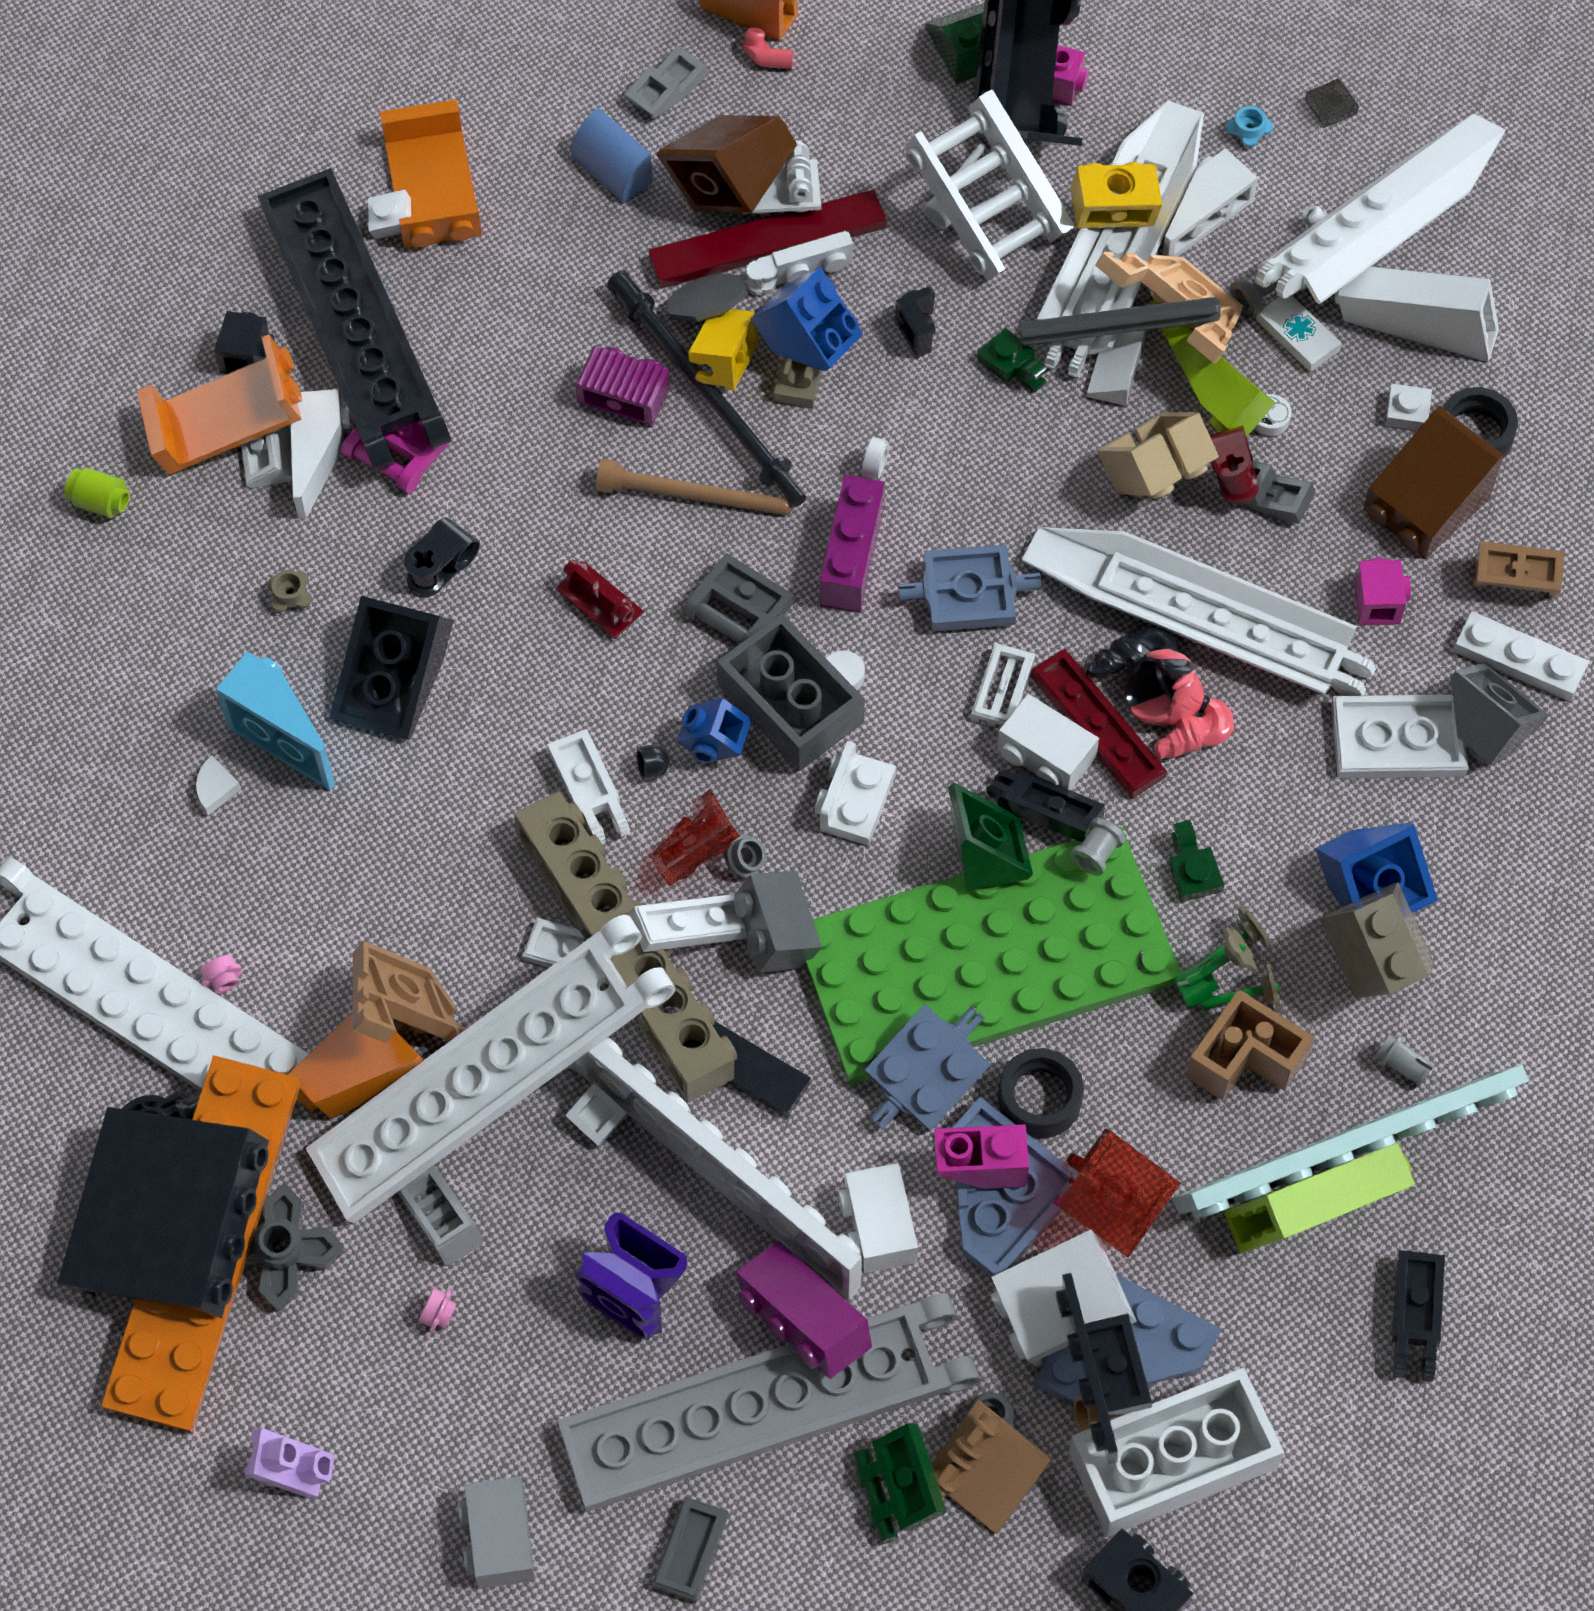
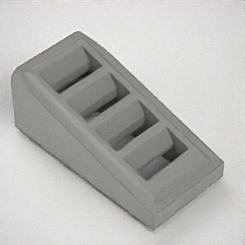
[398,1165,484,1266]

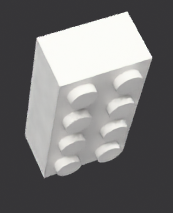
[1068,1368,1284,1537]

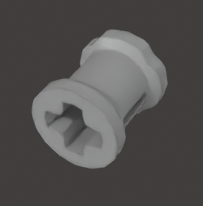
[1069,817,1126,876]

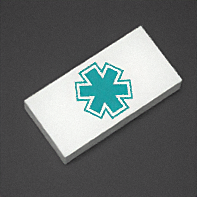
[1256,295,1342,372]

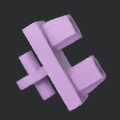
[245,1428,334,1498]

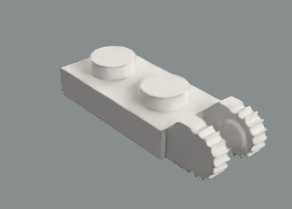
[745,231,853,297]
[547,729,630,845]

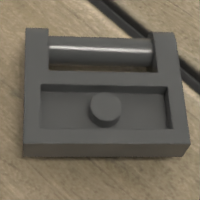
[682,553,794,644]

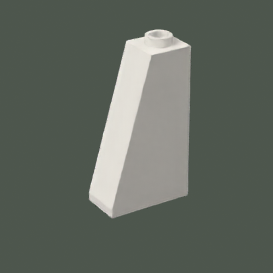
[1335,267,1499,361]

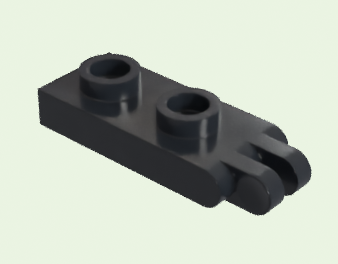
[986,770,1105,843]

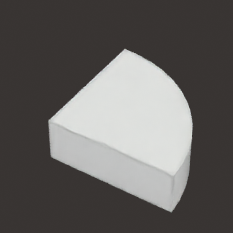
[196,756,241,816]

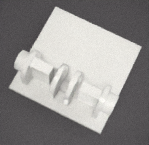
[742,141,821,214]

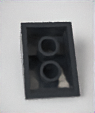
[329,596,454,740]

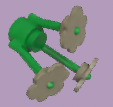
[1174,906,1281,1013]

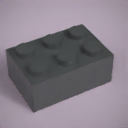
[717,613,865,771]

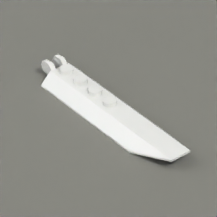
[1037,101,1204,378]
[1255,114,1505,304]
[1022,527,1376,696]

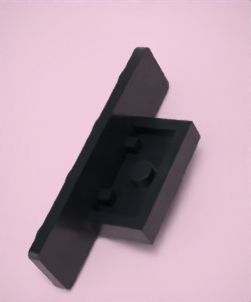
[1055,1273,1152,1464]

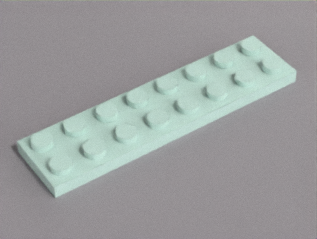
[1171,1065,1529,1219]

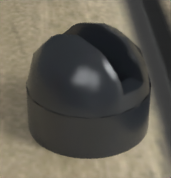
[636,745,670,781]

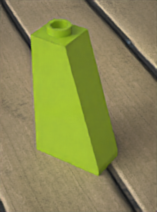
[1223,1142,1416,1254]

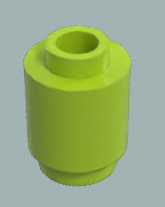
[64,467,130,518]

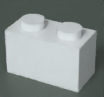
[997,694,1099,790]
[838,1163,918,1273]

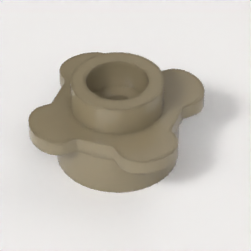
[268,570,312,612]

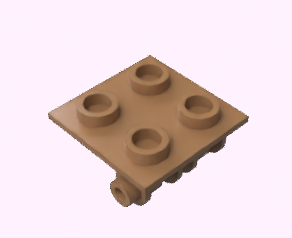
[931,1400,1052,1534]

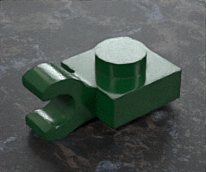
[978,328,1047,393]
[1168,820,1225,903]

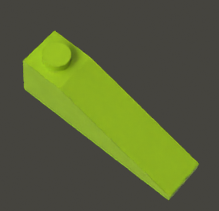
[1149,299,1276,437]

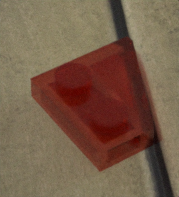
[650,788,740,887]

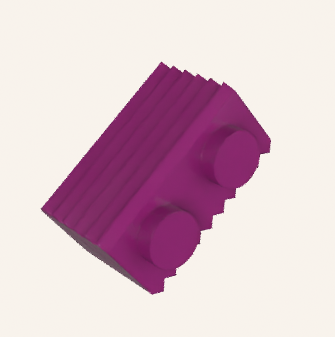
[575,345,670,426]

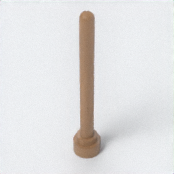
[596,459,793,515]

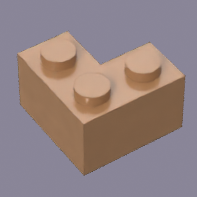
[1186,990,1315,1101]

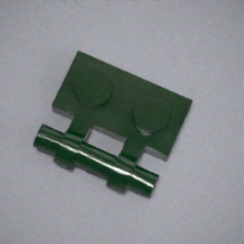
[853,1423,947,1544]

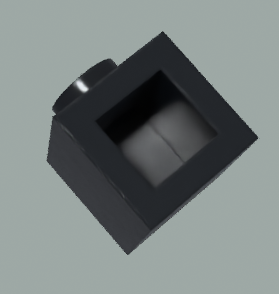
[214,311,275,374]

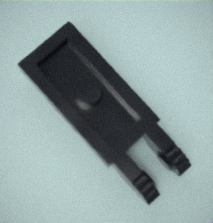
[1392,1250,1445,1382]

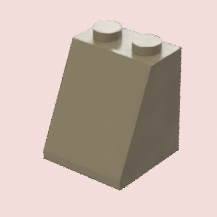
[1320,882,1434,998]

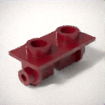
[556,559,644,639]

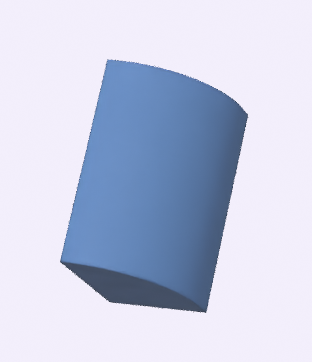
[571,107,653,204]

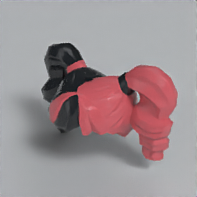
[1086,627,1234,760]

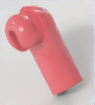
[742,28,793,69]

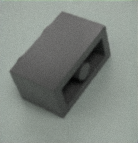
[734,871,822,972]

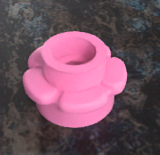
[200,955,242,994]
[418,1288,457,1332]

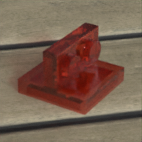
[1053,1128,1181,1258]

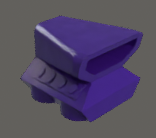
[574,1212,688,1340]

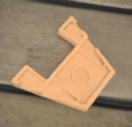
[1095,252,1243,364]

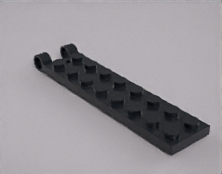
[257,168,452,472]

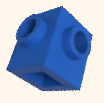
[677,698,752,764]

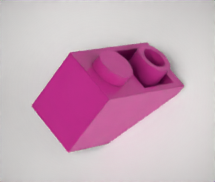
[934,1124,1029,1189]

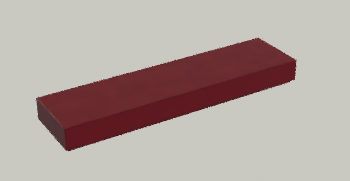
[1030,648,1167,799]

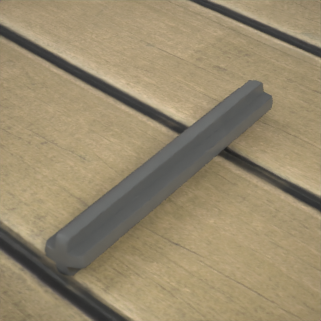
[1019,297,1221,346]

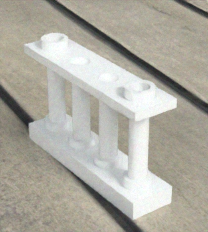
[904,90,1075,282]

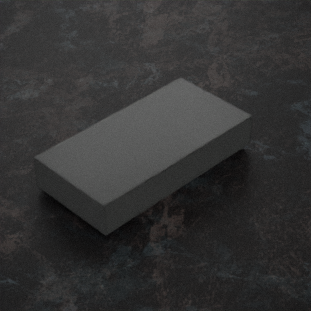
[652,1496,729,1604]

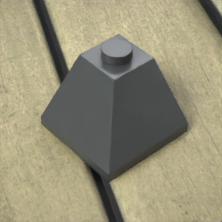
[1450,663,1549,764]

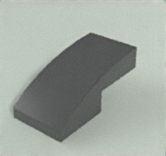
[1218,461,1316,524]

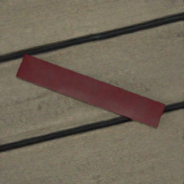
[648,189,887,289]

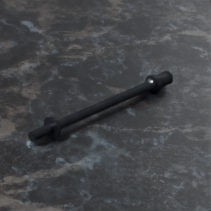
[607,270,806,507]

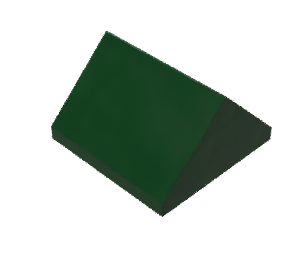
[948,782,1033,890]

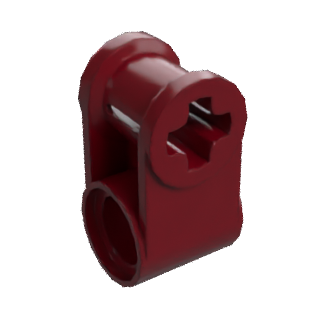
[1210,425,1259,505]

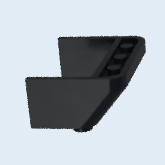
[974,0,1083,146]

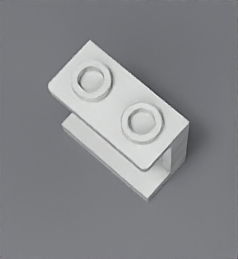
[991,1230,1137,1368]

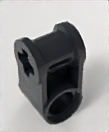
[404,517,480,597]

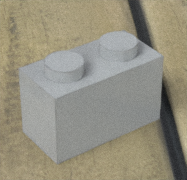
[458,1476,536,1589]

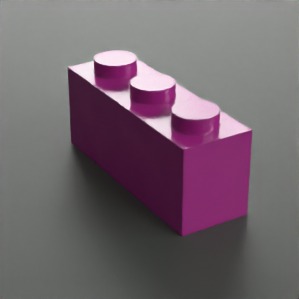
[820,475,885,613]
[736,1240,872,1379]

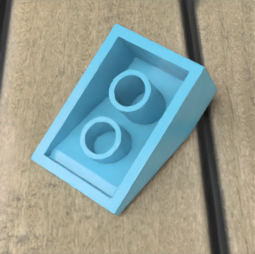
[216,651,335,791]

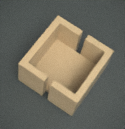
[1097,412,1219,499]

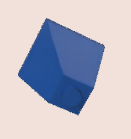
[1316,823,1438,913]

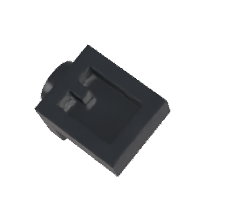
[895,286,936,358]

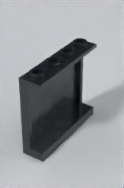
[57,1107,270,1319]

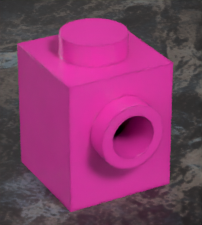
[1052,45,1089,106]
[1354,558,1411,626]

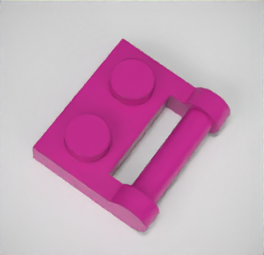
[341,411,450,493]

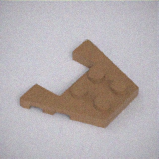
[352,940,467,1044]

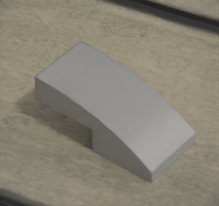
[624,45,709,118]

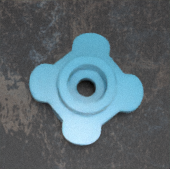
[1226,106,1273,147]

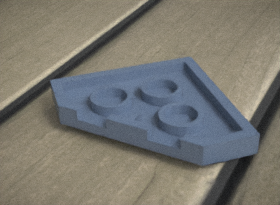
[952,1097,1085,1278]
[1034,1274,1221,1407]

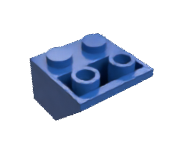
[751,267,863,371]

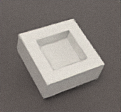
[368,190,411,239]
[1385,384,1432,431]
[565,1081,631,1146]

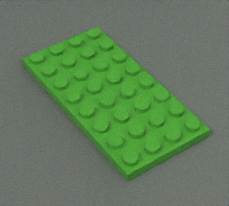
[806,826,1182,1086]

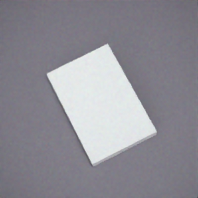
[1331,695,1468,778]

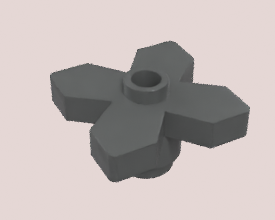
[244,1184,345,1311]

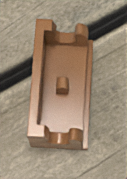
[1472,541,1565,597]

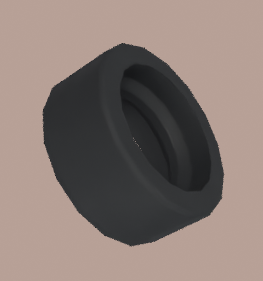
[1443,387,1519,460]
[998,1048,1084,1139]

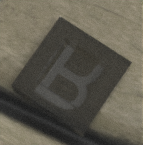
[1304,78,1359,128]

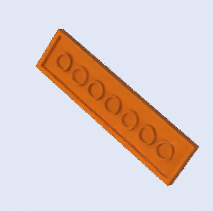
[101,1055,302,1433]

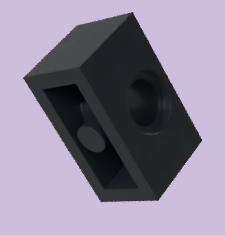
[1081,1528,1194,1611]

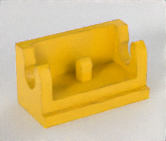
[688,309,758,391]

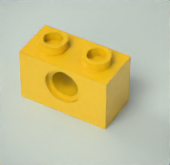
[1070,162,1162,228]

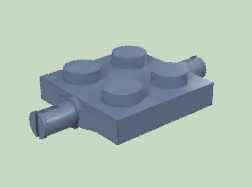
[898,545,1041,631]
[864,1004,991,1131]

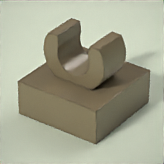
[774,360,821,409]

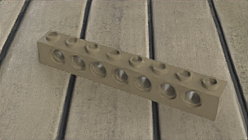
[514,790,737,1103]

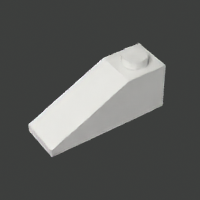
[1162,148,1258,256]
[291,389,351,519]

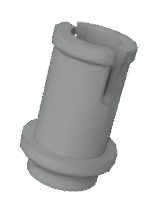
[1375,1035,1435,1087]

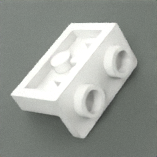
[815,741,896,846]

